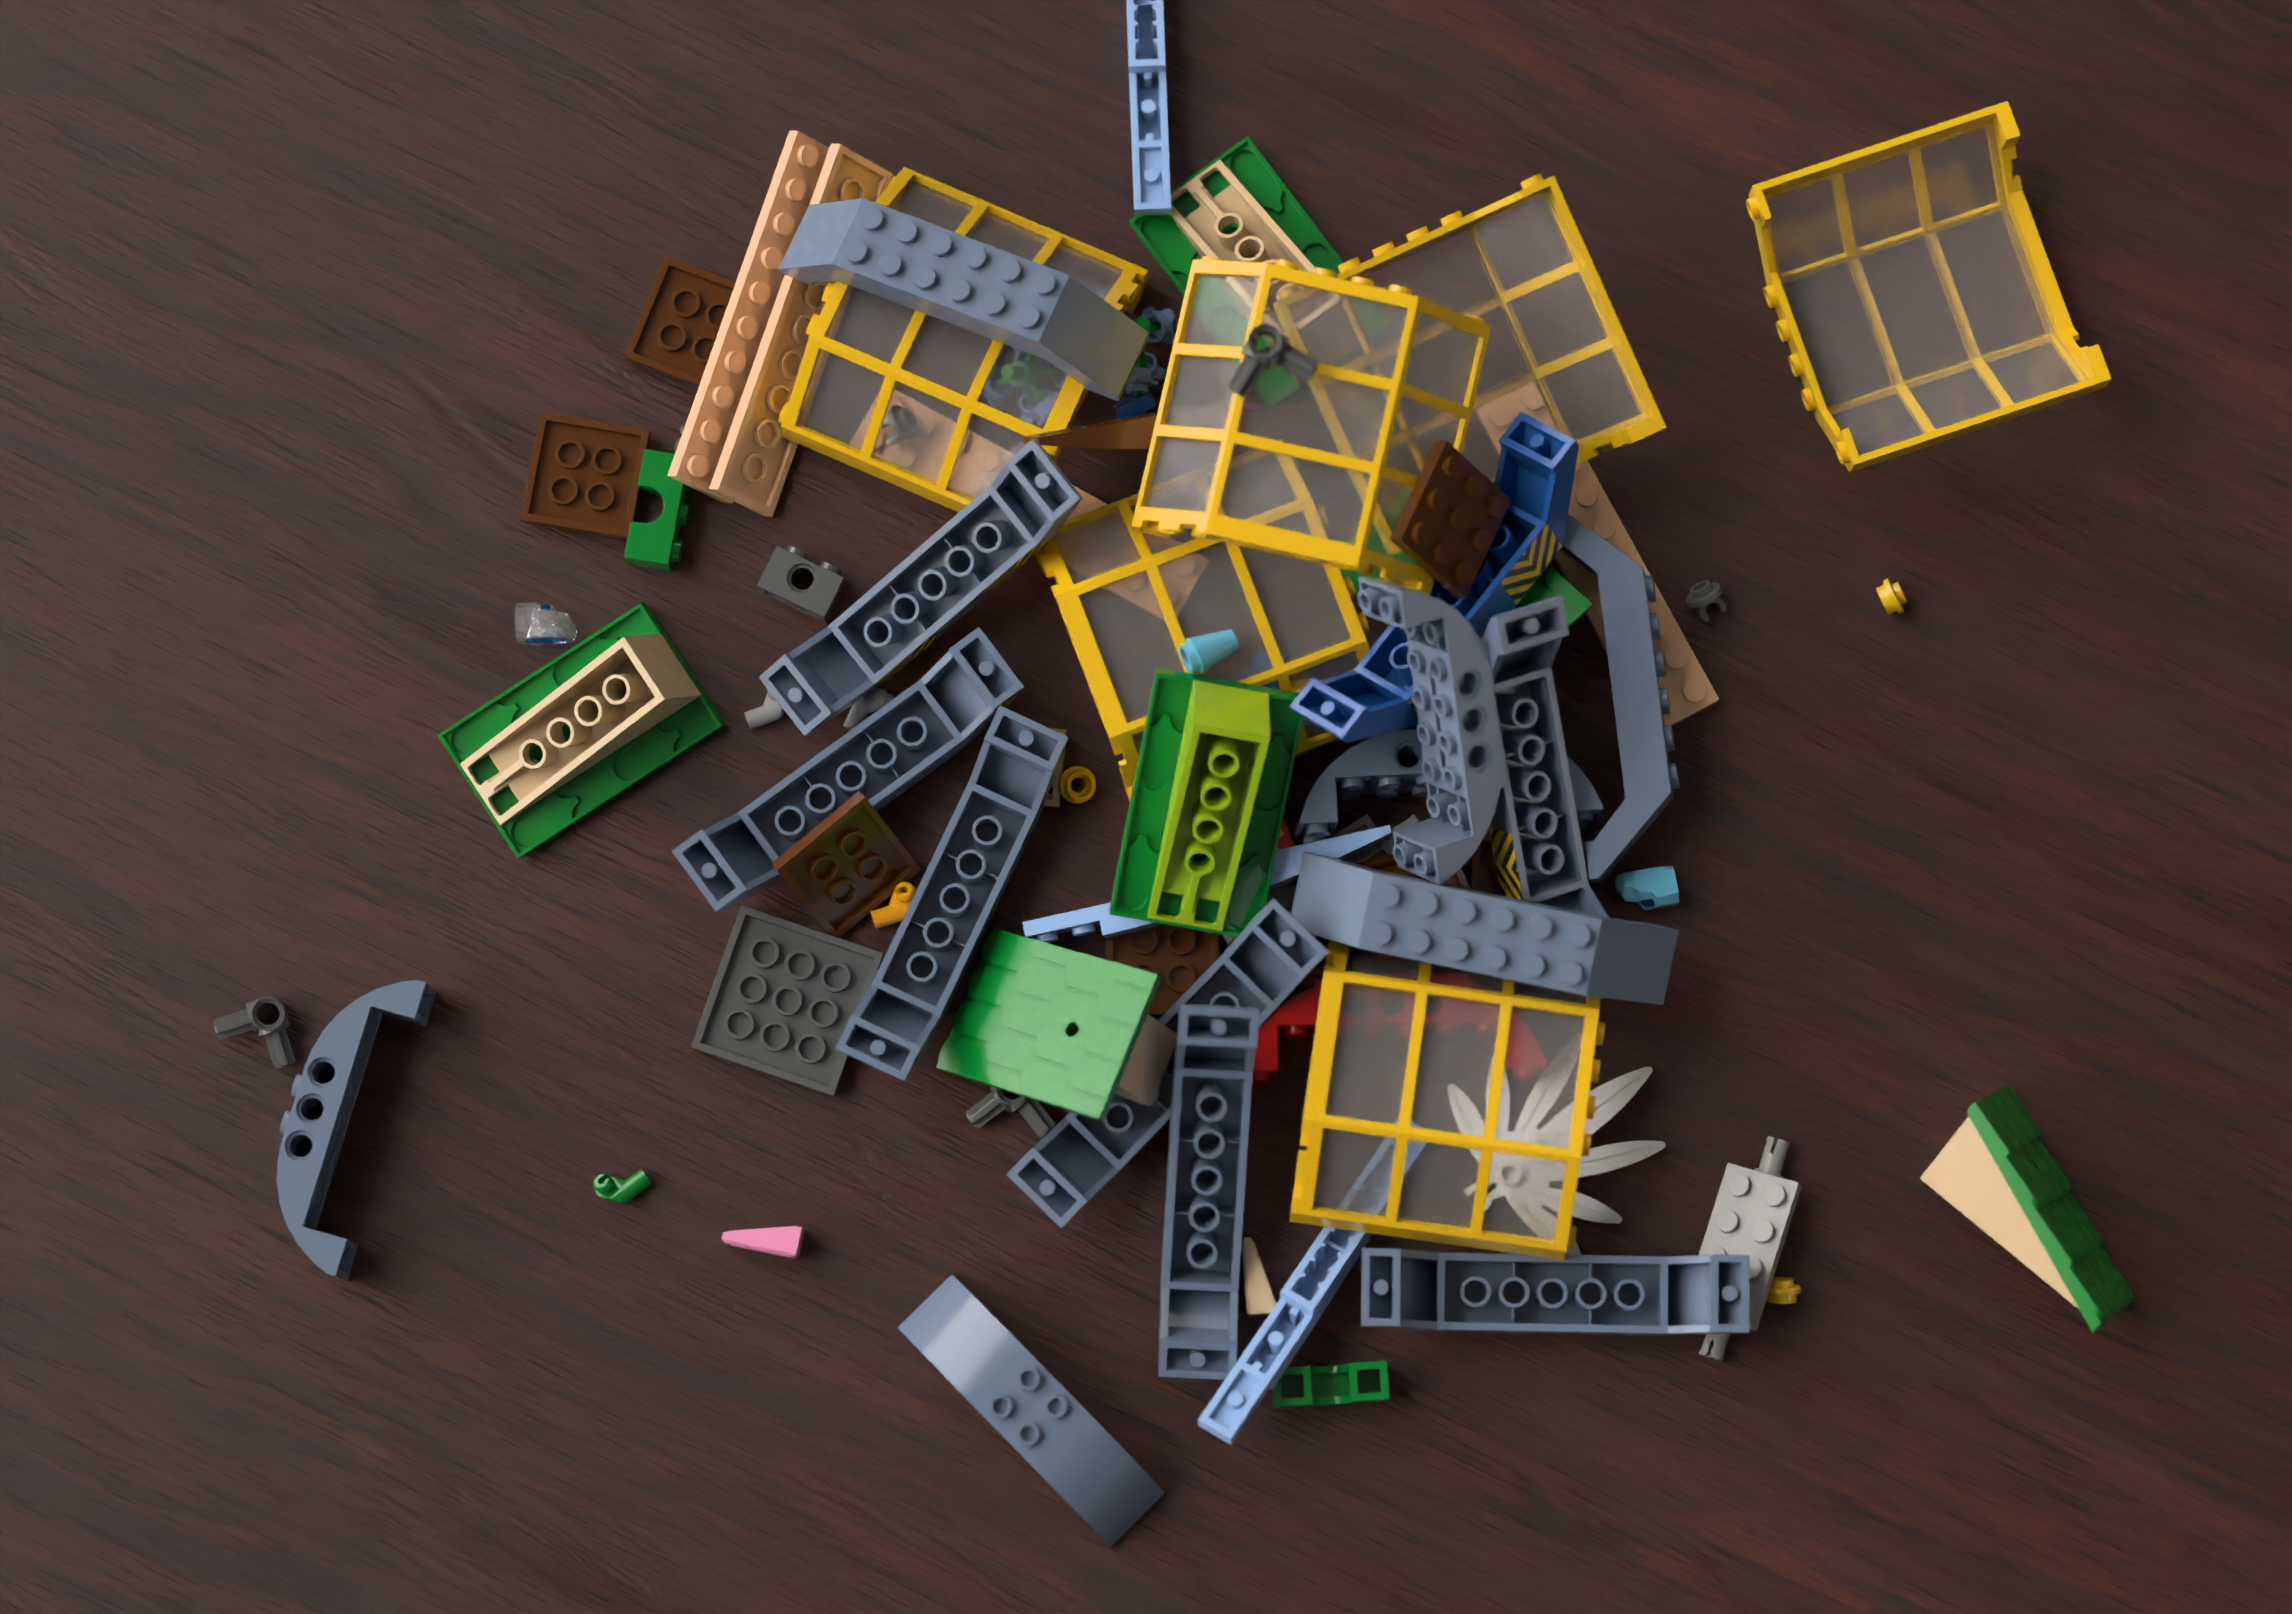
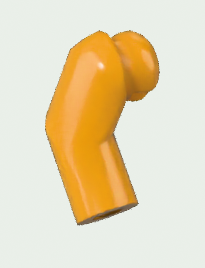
[870,881,916,929]

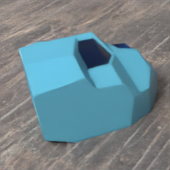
[1614,866,1679,910]

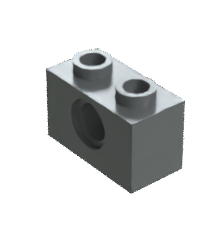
[757,545,846,624]

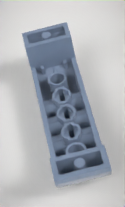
[277,980,437,1281]
[898,1275,1165,1547]

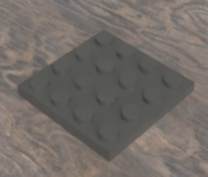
[691,905,884,1097]

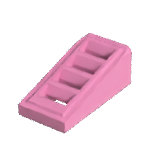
[721,1226,804,1259]

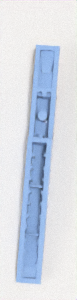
[1126,0,1171,215]
[1022,825,1393,943]
[1198,1117,1428,1445]

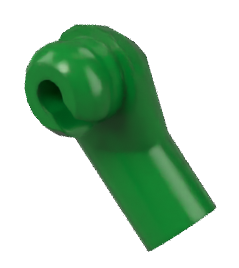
[593,1169,652,1204]

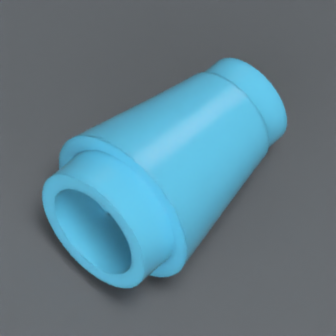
[1179,629,1239,674]

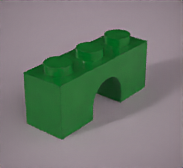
[624,449,693,572]
[1273,1361,1390,1409]

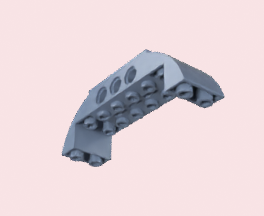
[1358,576,1507,885]
[1294,729,1603,844]

